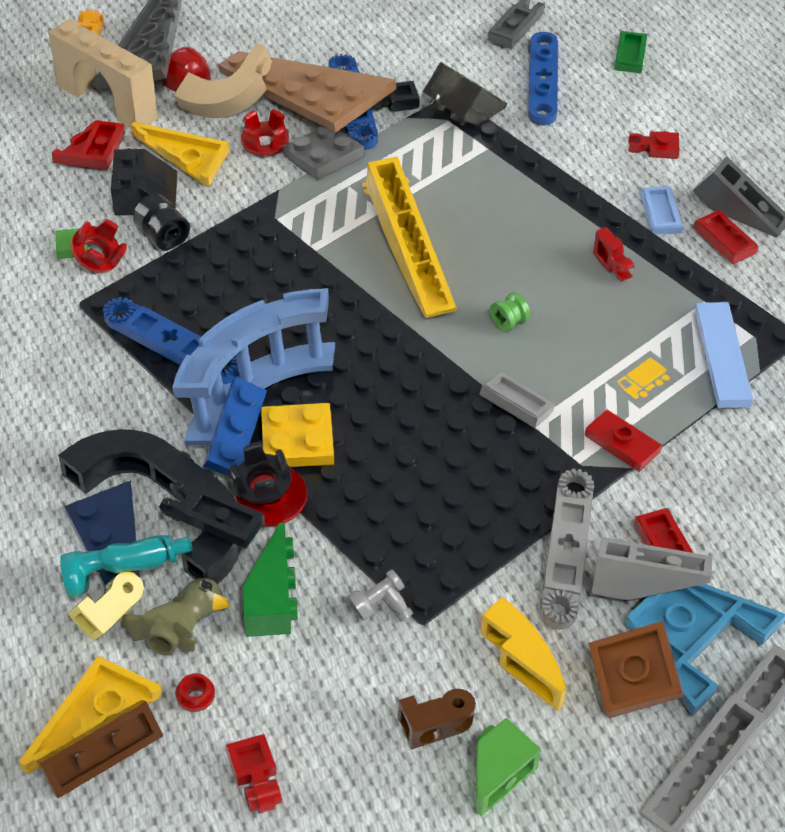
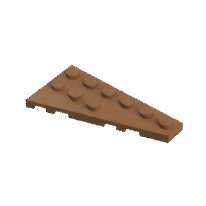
[218,51,397,133]

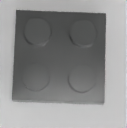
[282,126,365,180]

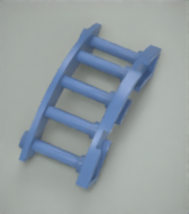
[172,288,335,445]

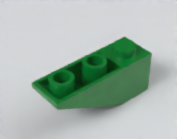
[243,523,298,637]

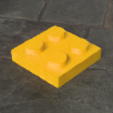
[261,403,334,467]

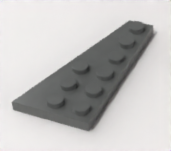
[92,0,182,91]

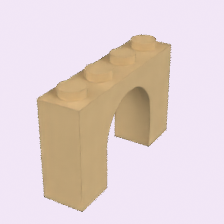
[48,19,158,129]

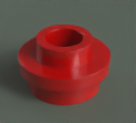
[176,673,215,712]

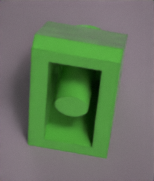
[476,718,541,817]

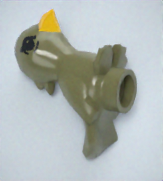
[122,578,230,655]

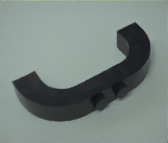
[58,429,241,584]

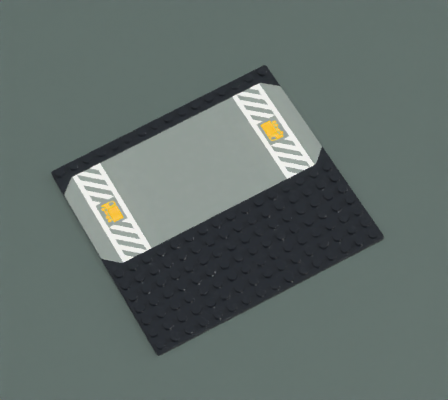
[79,94,785,625]

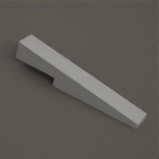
[640,644,785,832]

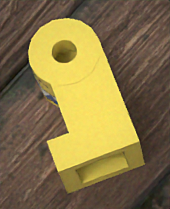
[67,572,144,641]

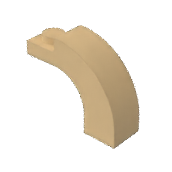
[173,43,272,118]

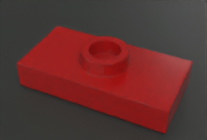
[694,210,758,265]
[585,409,662,472]
[633,508,693,553]

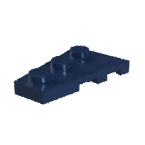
[64,480,140,587]

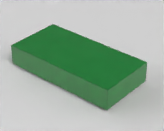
[614,31,648,74]

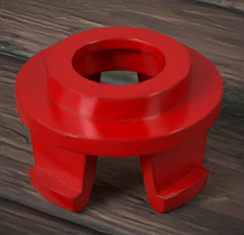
[241,109,289,156]
[71,218,127,273]

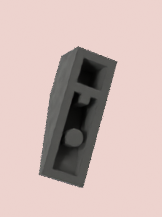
[693,156,785,238]

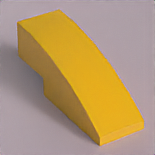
[481,596,566,711]

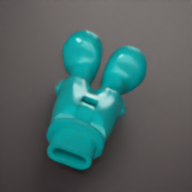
[60,535,193,598]

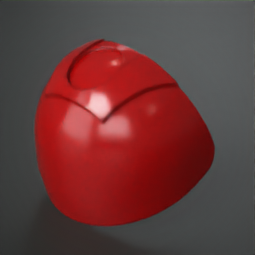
[162,46,211,92]

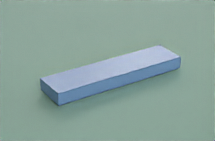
[695,302,753,408]

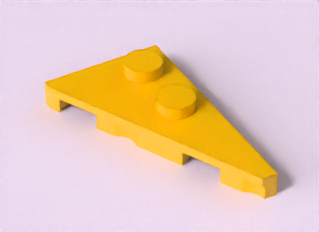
[131,122,230,187]
[18,656,163,774]

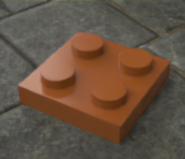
[589,621,685,718]

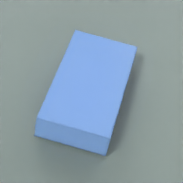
[640,186,683,235]

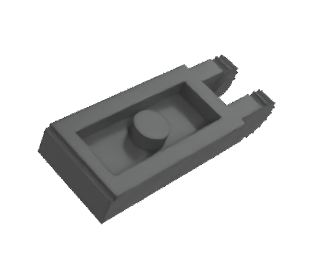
[487,0,545,49]

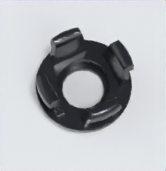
[230,442,292,505]

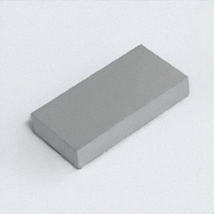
[479,372,555,428]

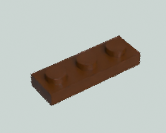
[37,700,164,798]

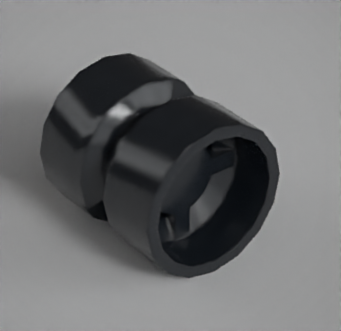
[133,194,190,251]

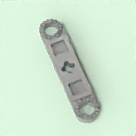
[540,469,594,630]

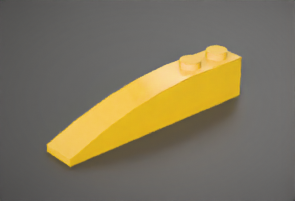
[366,156,457,318]

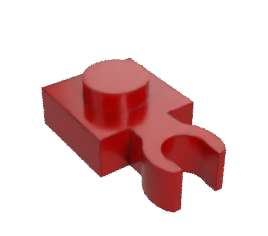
[628,131,680,159]
[593,227,634,281]

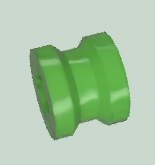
[490,292,531,332]

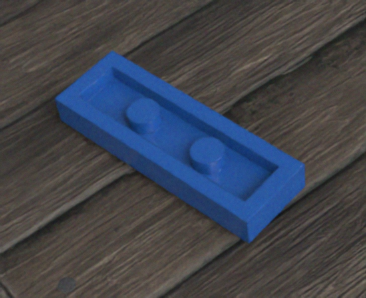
[203,377,267,478]

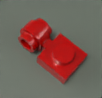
[226,734,282,814]

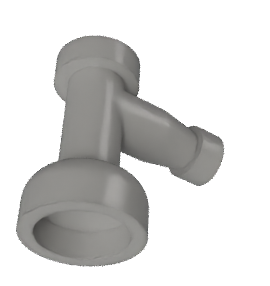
[347,569,414,622]

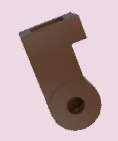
[397,688,476,750]

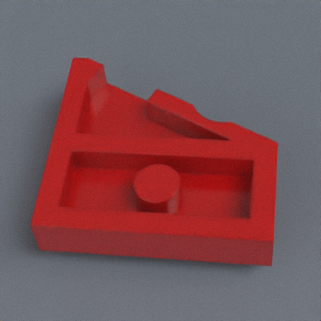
[52,120,125,170]

